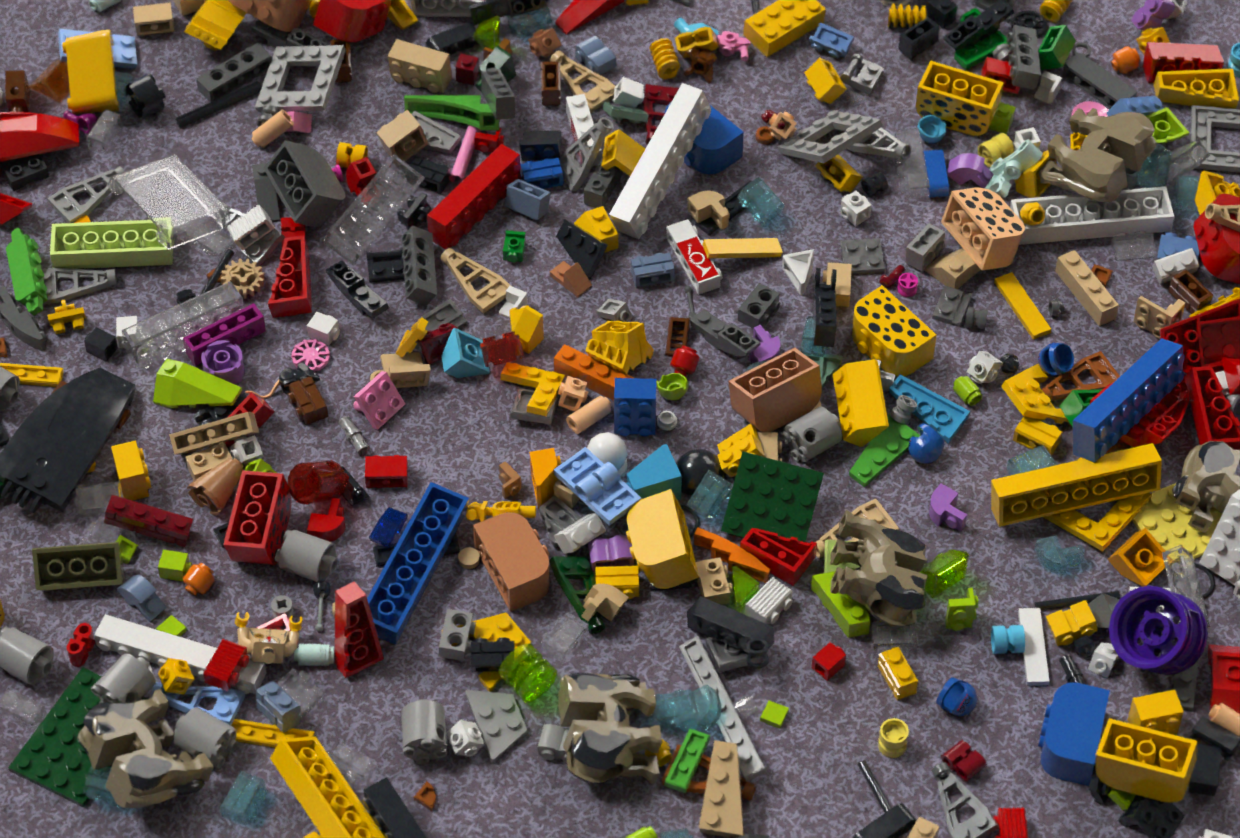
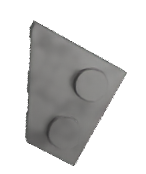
[539,495,581,548]

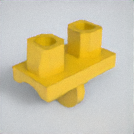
[47,300,86,334]

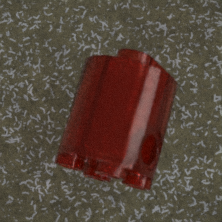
[288,460,349,505]

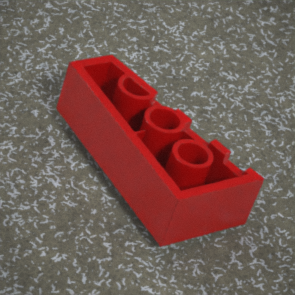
[1185,366,1240,450]

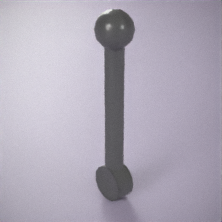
[684,286,696,319]

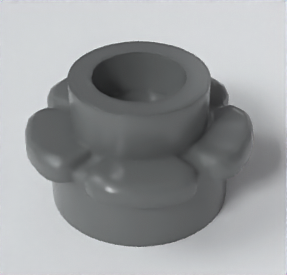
[1048,298,1064,317]

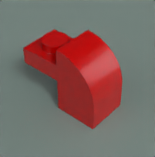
[346,157,381,206]
[307,498,346,542]

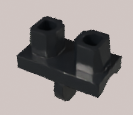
[397,193,432,230]

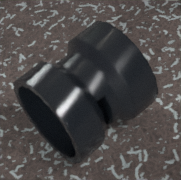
[861,172,888,197]

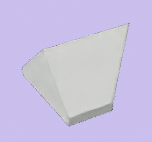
[782,249,814,295]

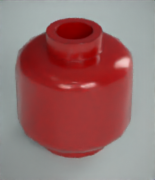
[670,345,700,377]

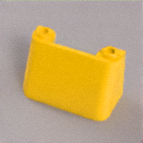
[62,30,120,115]

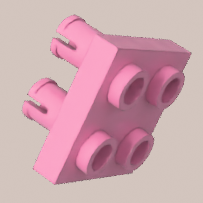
[354,371,405,430]

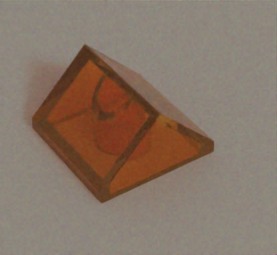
[29,59,70,103]

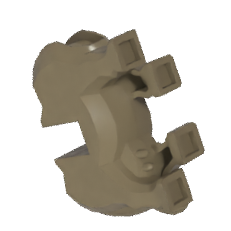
[1039,108,1157,202]

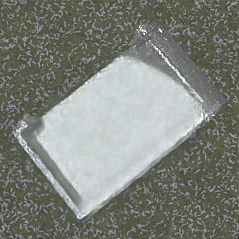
[108,154,230,250]

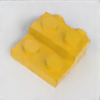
[717,424,765,478]

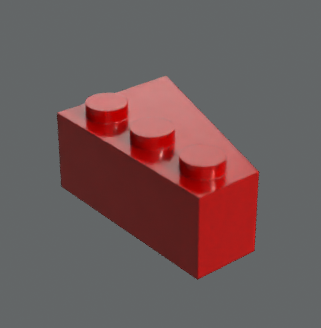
[740,528,817,586]

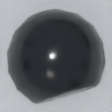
[676,449,726,496]

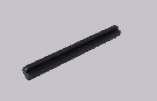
[175,81,262,128]

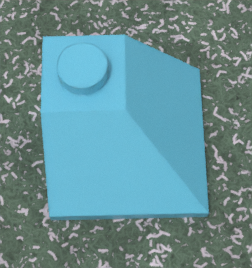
[441,328,490,378]

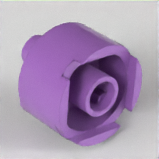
[201,340,245,384]

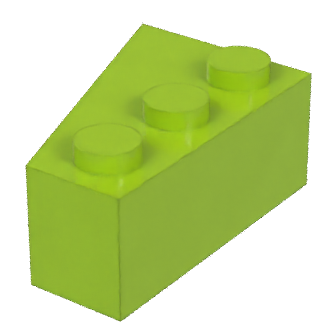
[811,568,870,638]

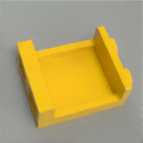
[601,129,645,176]

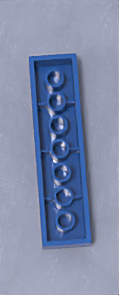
[1073,338,1185,462]
[367,482,469,645]

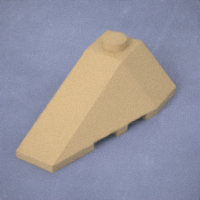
[924,248,981,289]

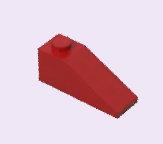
[225,392,275,447]

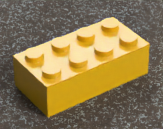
[743,0,826,57]

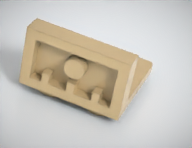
[1133,296,1185,339]
[380,352,431,388]

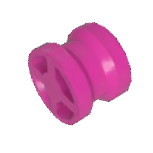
[897,273,918,297]

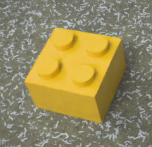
[111,441,151,501]
[1127,690,1184,735]

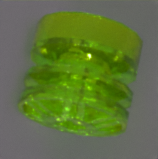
[499,644,557,702]

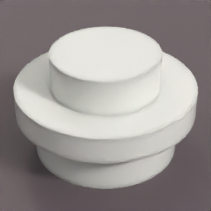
[657,411,677,430]

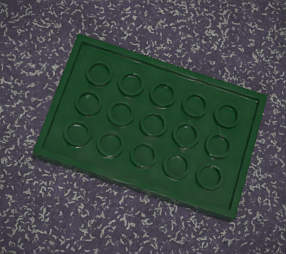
[8,667,149,807]

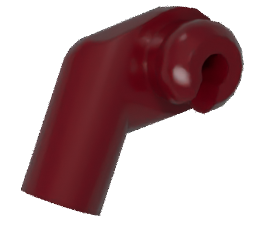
[761,110,785,130]
[879,265,905,288]

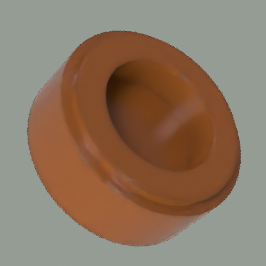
[755,127,775,145]

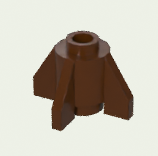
[684,48,717,83]

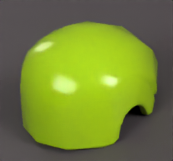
[656,373,689,401]

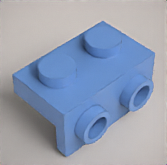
[809,23,854,58]
[1157,232,1199,260]

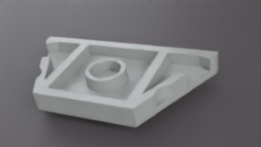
[465,690,527,763]

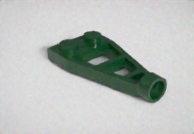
[549,556,605,634]

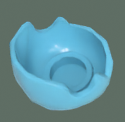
[917,115,946,143]

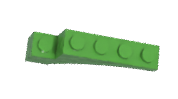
[404,95,500,130]

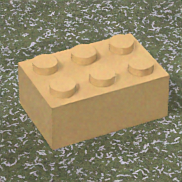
[387,39,452,93]

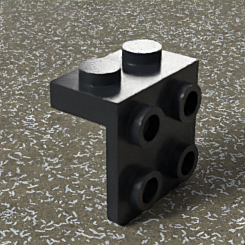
[519,130,562,161]

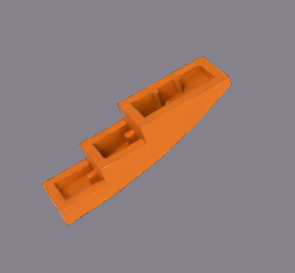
[694,527,770,583]

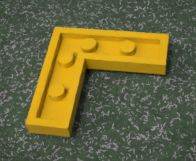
[501,362,565,416]

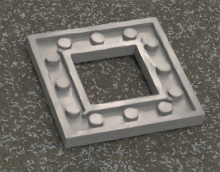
[255,45,346,112]
[1190,105,1240,172]
[778,110,883,163]

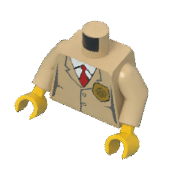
[235,612,302,664]

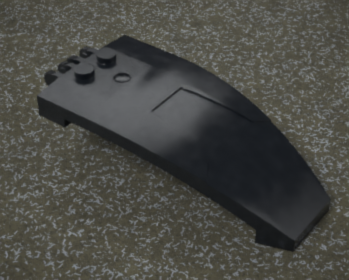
[0,368,136,513]

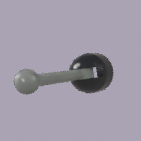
[313,582,331,632]

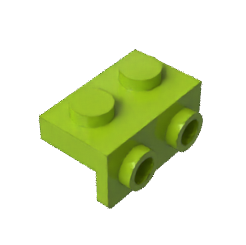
[945,588,978,631]

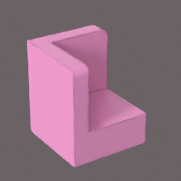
[285,111,312,133]

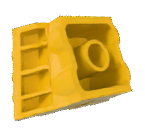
[185,0,247,51]
[585,321,654,374]

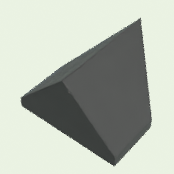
[1088,593,1120,628]

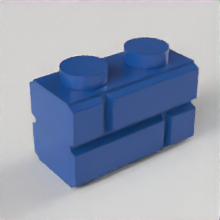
[520,158,563,189]

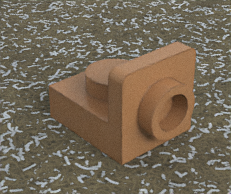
[499,461,522,499]

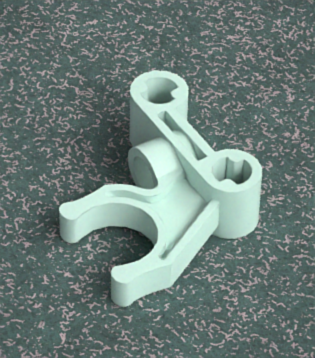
[985,140,1043,198]

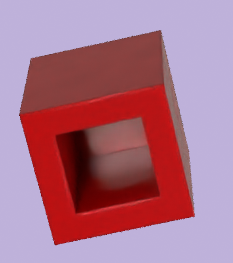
[811,642,846,681]

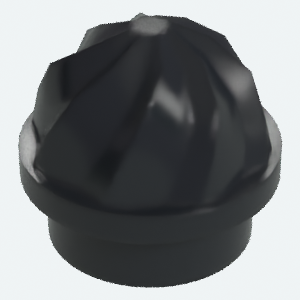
[176,289,196,309]
[1000,353,1020,374]
[1073,635,1095,657]

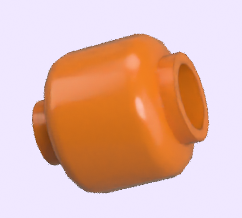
[1111,46,1141,74]
[183,563,215,596]

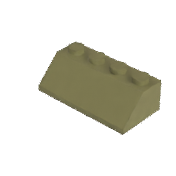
[32,542,124,591]

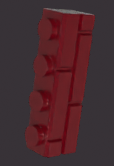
[104,495,193,547]

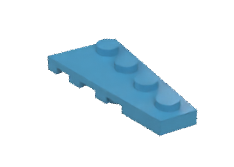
[889,375,970,444]

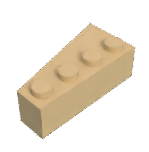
[699,740,744,838]

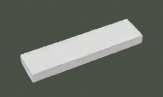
[1018,608,1049,686]

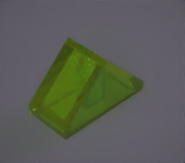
[473,16,500,50]
[732,566,760,612]

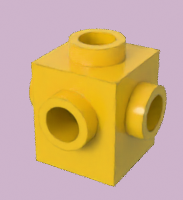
[1136,27,1170,55]
[158,658,194,695]

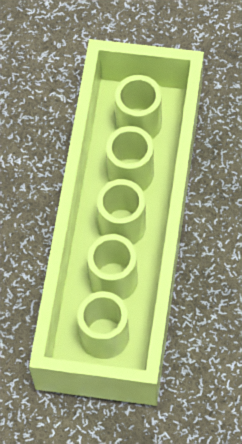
[50,219,174,269]

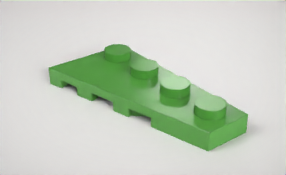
[849,413,920,487]

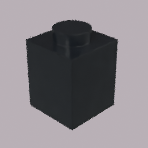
[84,327,118,362]

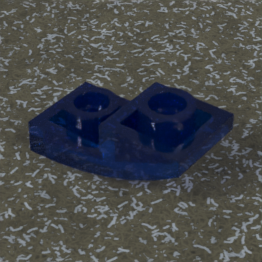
[369,507,408,548]

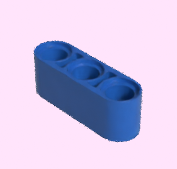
[922,149,949,198]

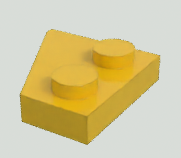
[396,317,428,358]

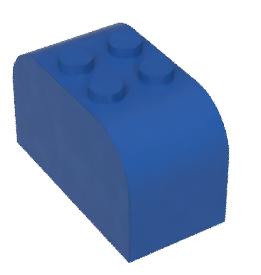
[665,103,744,174]
[1038,683,1110,786]

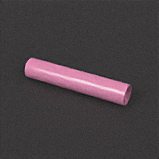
[450,125,481,184]

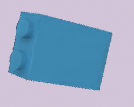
[626,444,682,500]

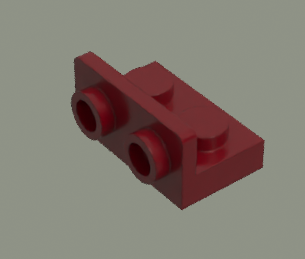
[416,323,458,364]

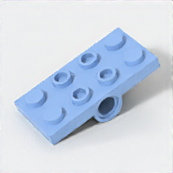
[58,29,137,69]
[554,447,641,526]

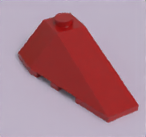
[555,0,625,35]

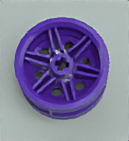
[1109,586,1208,675]

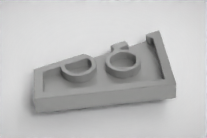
[412,111,462,154]

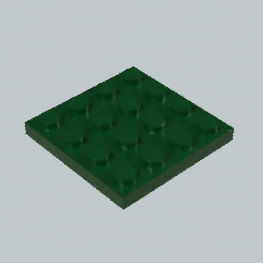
[720,451,824,542]

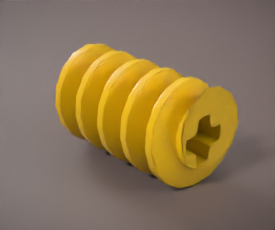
[1040,0,1073,23]
[888,3,927,28]
[649,38,680,80]

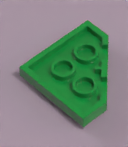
[954,8,1009,70]

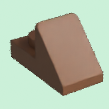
[550,261,592,297]

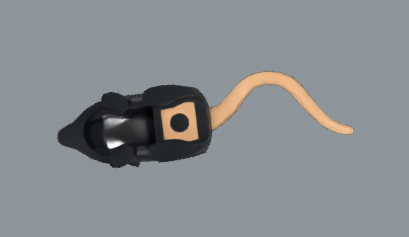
[245,363,320,399]

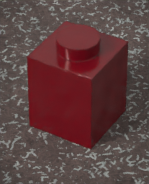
[455,54,479,85]

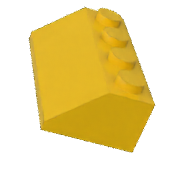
[833,359,889,447]

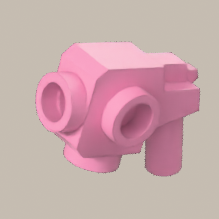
[717,31,751,61]

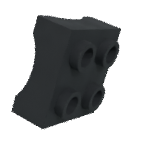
[0,154,49,191]

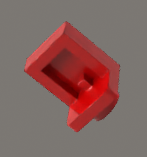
[474,128,505,152]

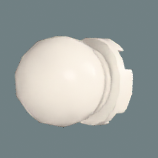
[587,432,627,478]

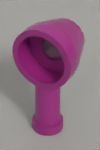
[63,110,98,134]

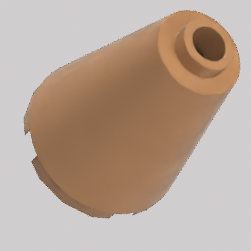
[187,458,243,516]

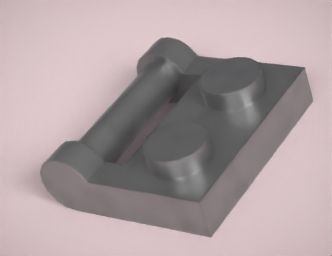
[840,54,884,94]

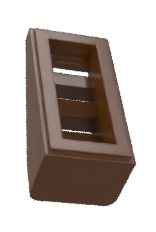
[665,317,690,356]

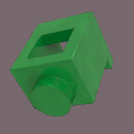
[503,230,526,263]

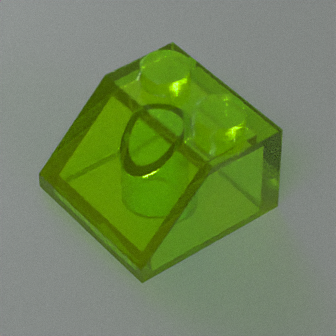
[920,549,969,598]

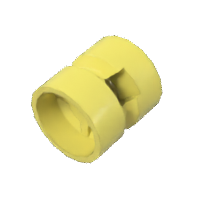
[977,133,1014,167]
[878,718,909,758]

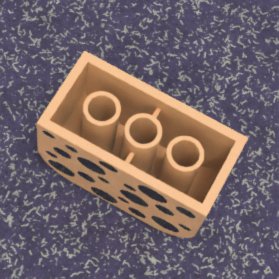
[941,188,1025,271]

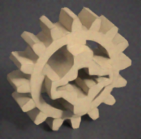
[221,258,264,299]

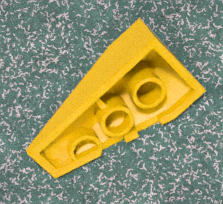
[1195,171,1240,215]

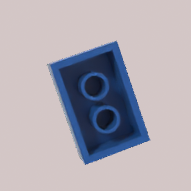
[614,378,656,436]

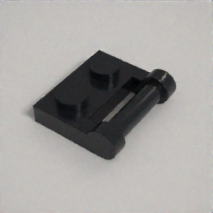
[366,247,405,283]

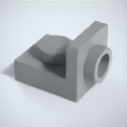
[597,299,633,322]

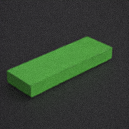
[665,729,710,793]

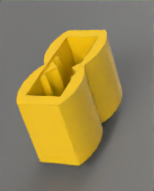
[675,27,718,58]

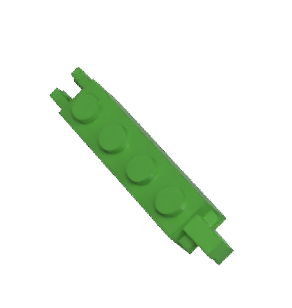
[6,228,48,316]

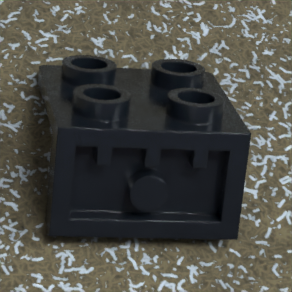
[1118,795,1185,838]

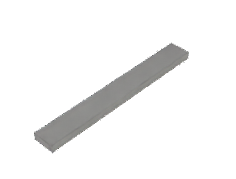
[679,636,767,782]

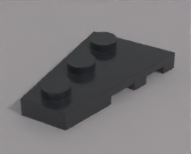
[556,219,608,280]

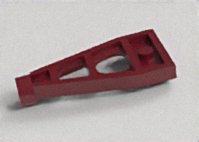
[643,84,679,146]

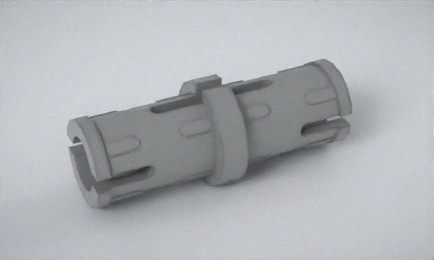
[338,416,370,455]

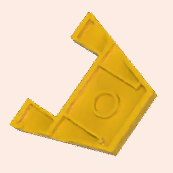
[1001,364,1071,426]
[441,613,531,692]

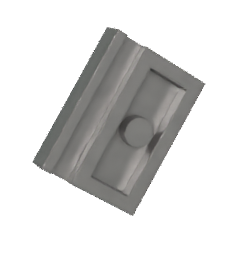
[932,286,972,327]
[418,299,468,331]

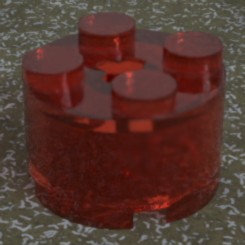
[480,331,525,368]

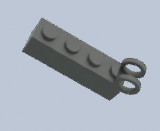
[1062,42,1137,108]

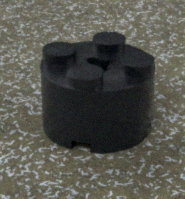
[124,74,166,119]

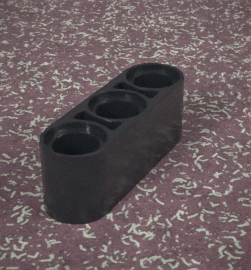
[425,22,483,56]
[852,803,917,838]

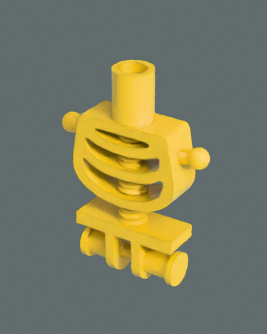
[466,501,536,522]

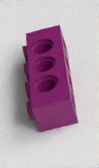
[183,303,266,366]

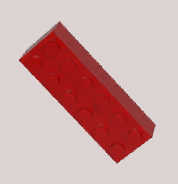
[427,144,521,250]

